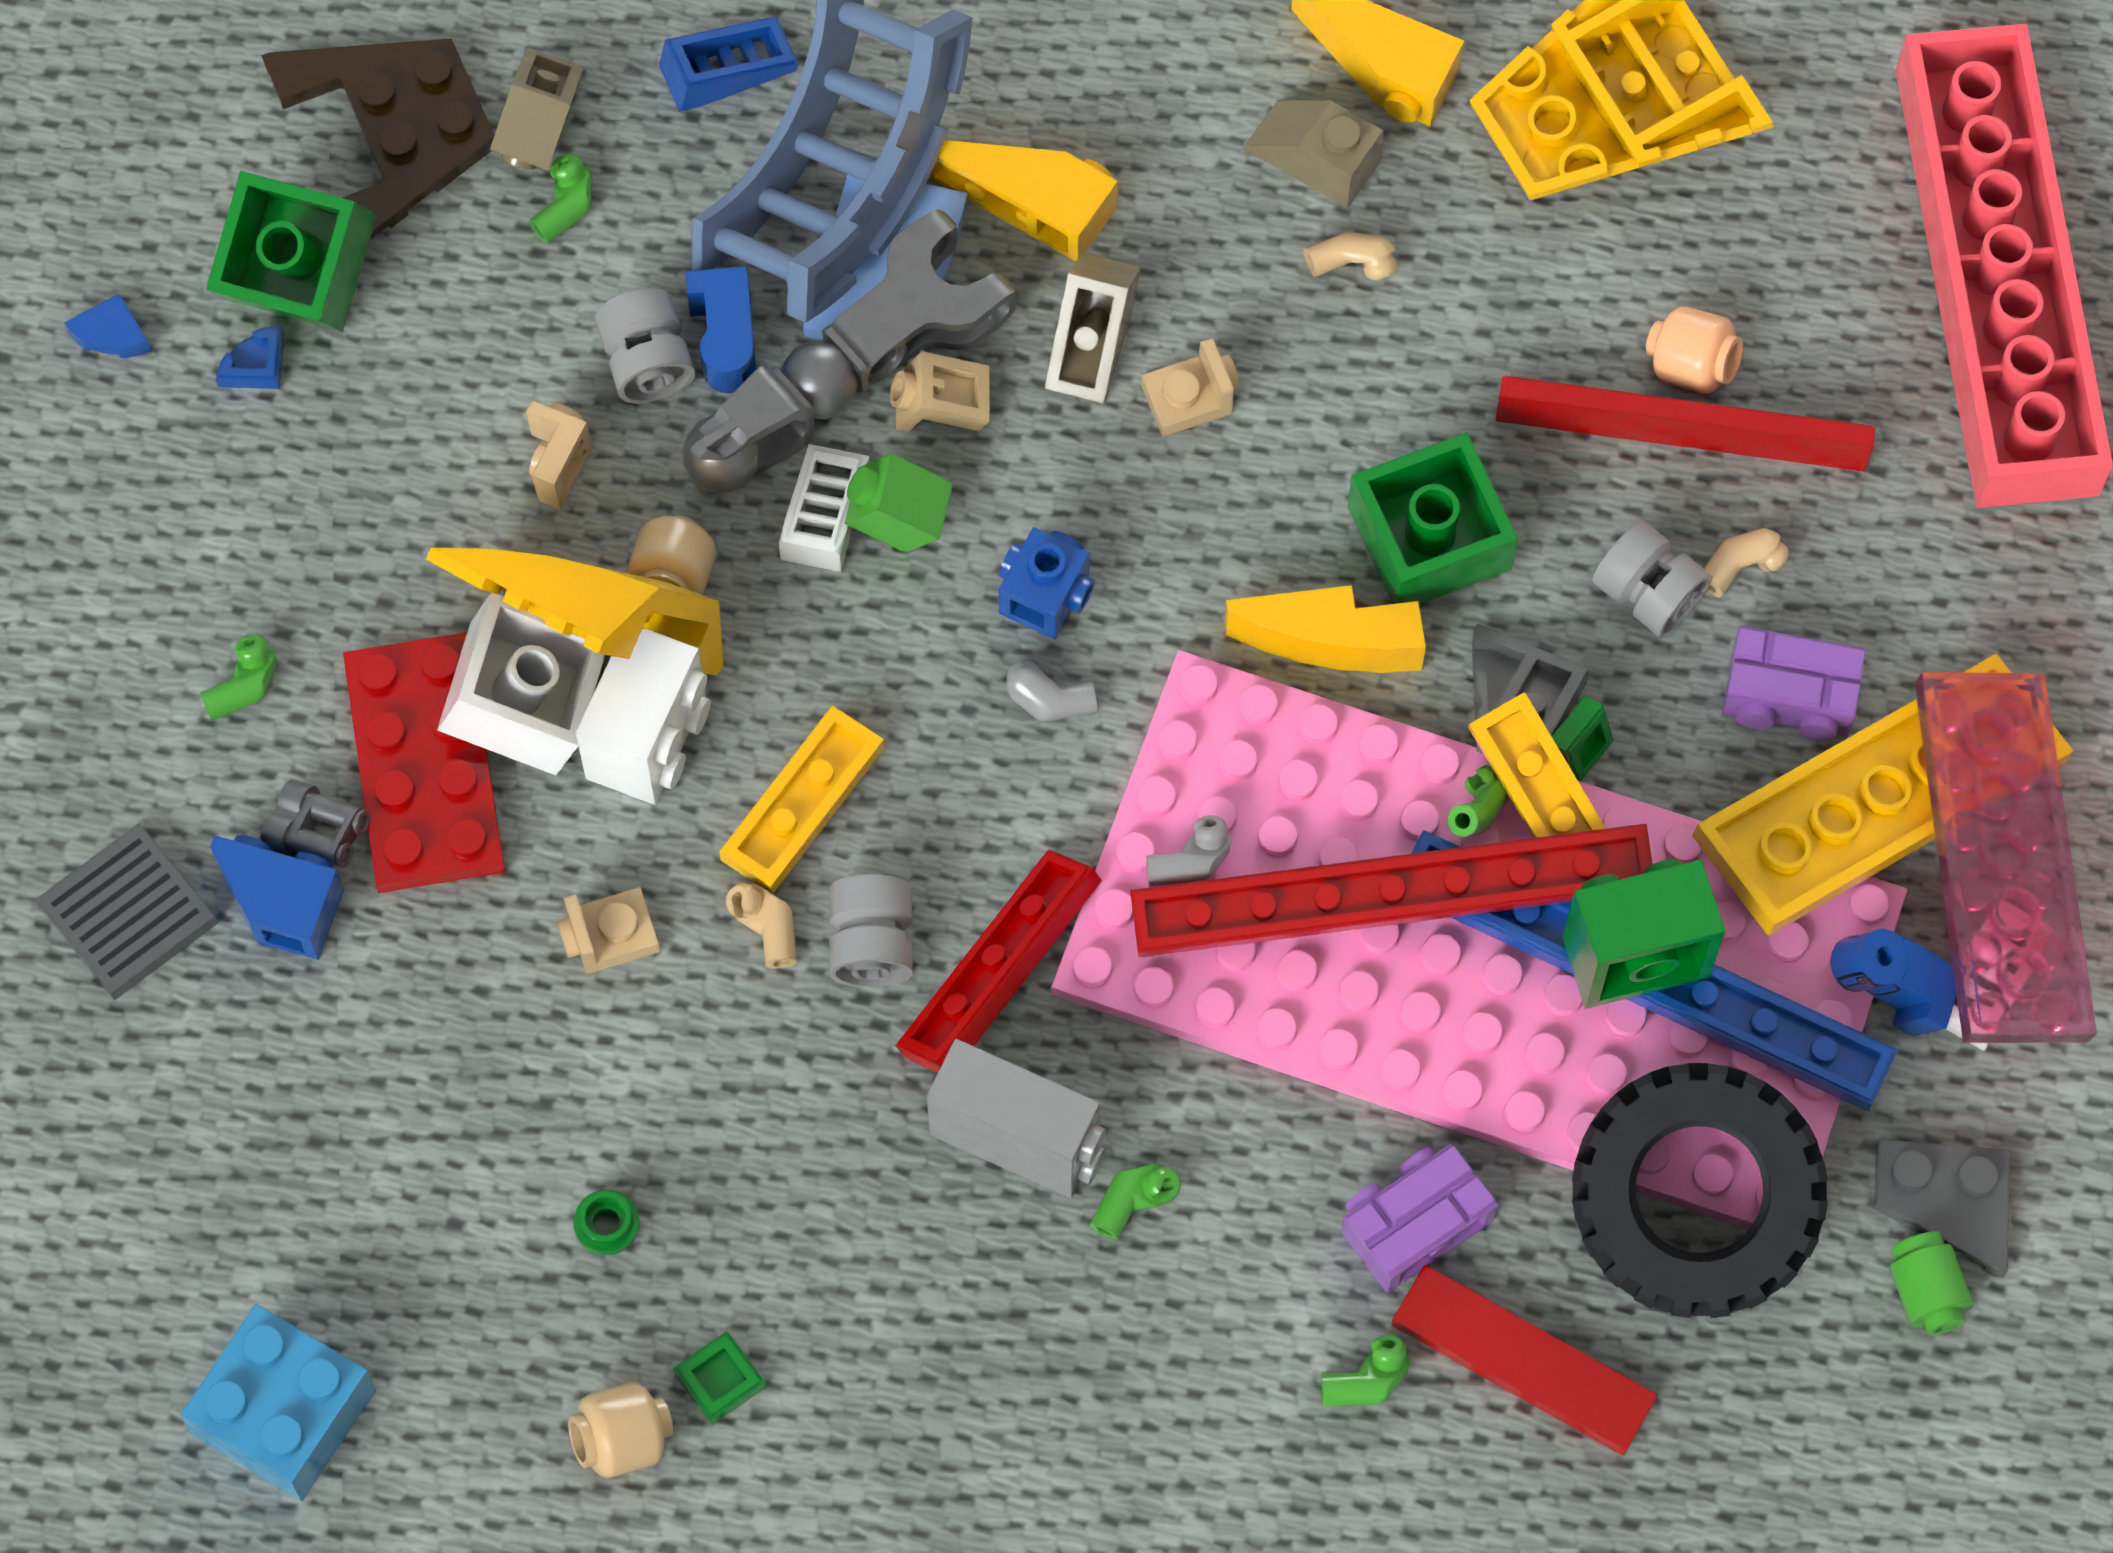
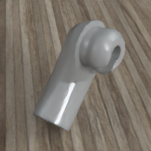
[1006,660,1098,722]
[1146,815,1232,887]

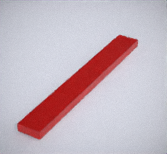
[1130,823,1653,957]

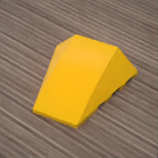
[1469,0,1774,201]
[426,548,724,676]

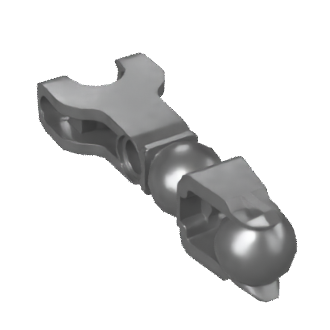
[682,209,1020,496]

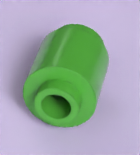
[1889,1231,1974,1335]

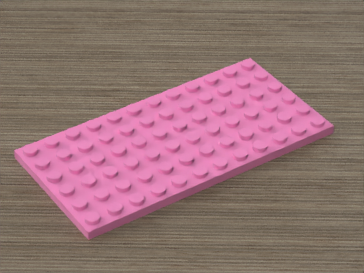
[1051,650,1908,1230]

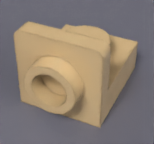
[1141,338,1240,437]
[890,351,990,432]
[526,401,593,510]
[557,887,660,974]

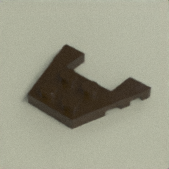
[261,38,494,239]

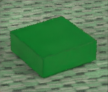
[1551,695,1614,781]
[673,1331,766,1426]

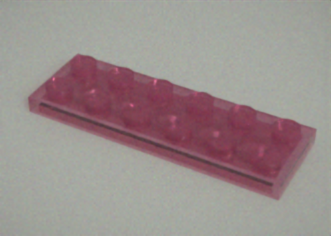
[1915,672,2097,1043]

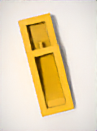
[1224,585,1426,673]

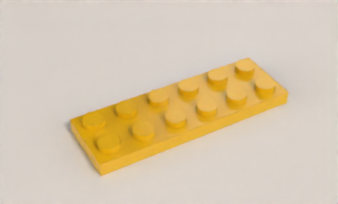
[1692,653,2074,936]

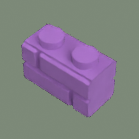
[1722,626,1865,741]
[1341,1143,1498,1293]

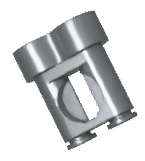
[260,779,370,868]

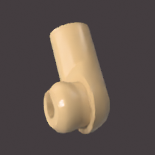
[1303,231,1398,280]
[1704,528,1789,598]
[725,883,797,969]

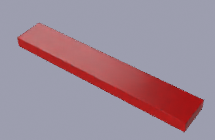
[1495,375,1876,472]

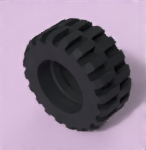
[1572,1063,1828,1318]

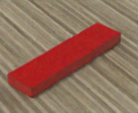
[895,849,1102,1073]
[1391,1264,1658,1456]

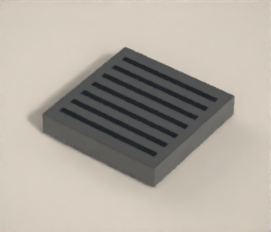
[35,823,218,1001]

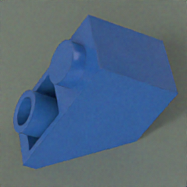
[210,835,344,960]

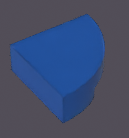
[64,294,151,358]
[216,325,285,389]

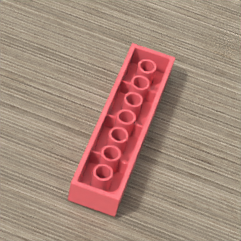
[1895,23,2113,508]

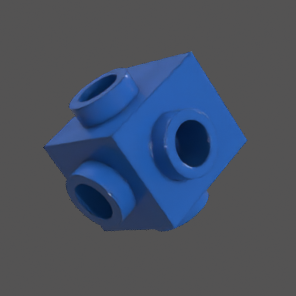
[999,527,1095,640]

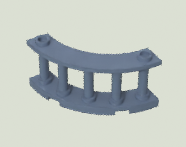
[691,0,973,323]

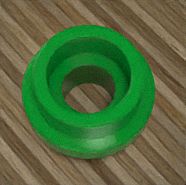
[573,1189,640,1255]

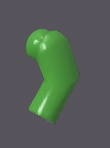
[1447,765,1508,837]
[1089,1164,1181,1240]

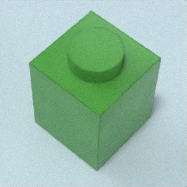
[844,453,953,552]

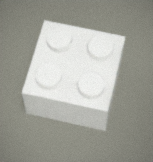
[437,593,605,775]
[576,628,711,805]

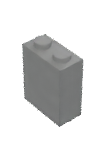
[927,1038,1106,1198]

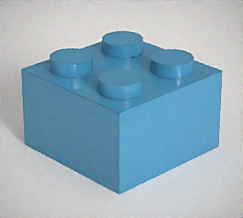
[180,1303,376,1502]

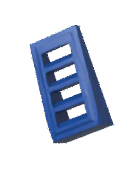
[659,16,799,112]

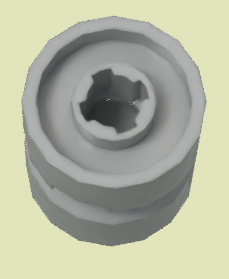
[595,288,695,404]
[1592,520,1713,638]
[829,874,913,987]

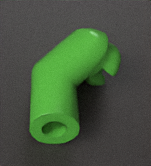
[529,154,593,244]
[200,635,277,721]
[1321,1335,1410,1407]

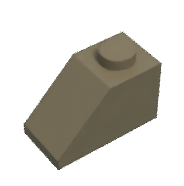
[490,47,584,170]
[1245,100,1384,208]
[1044,252,1142,403]

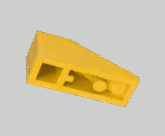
[1291,0,1464,127]
[929,140,1118,262]

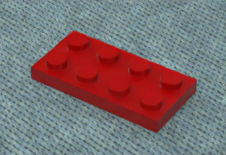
[343,632,505,894]

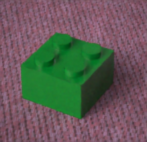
[206,170,377,332]
[1347,433,1518,604]
[1562,859,1726,1009]

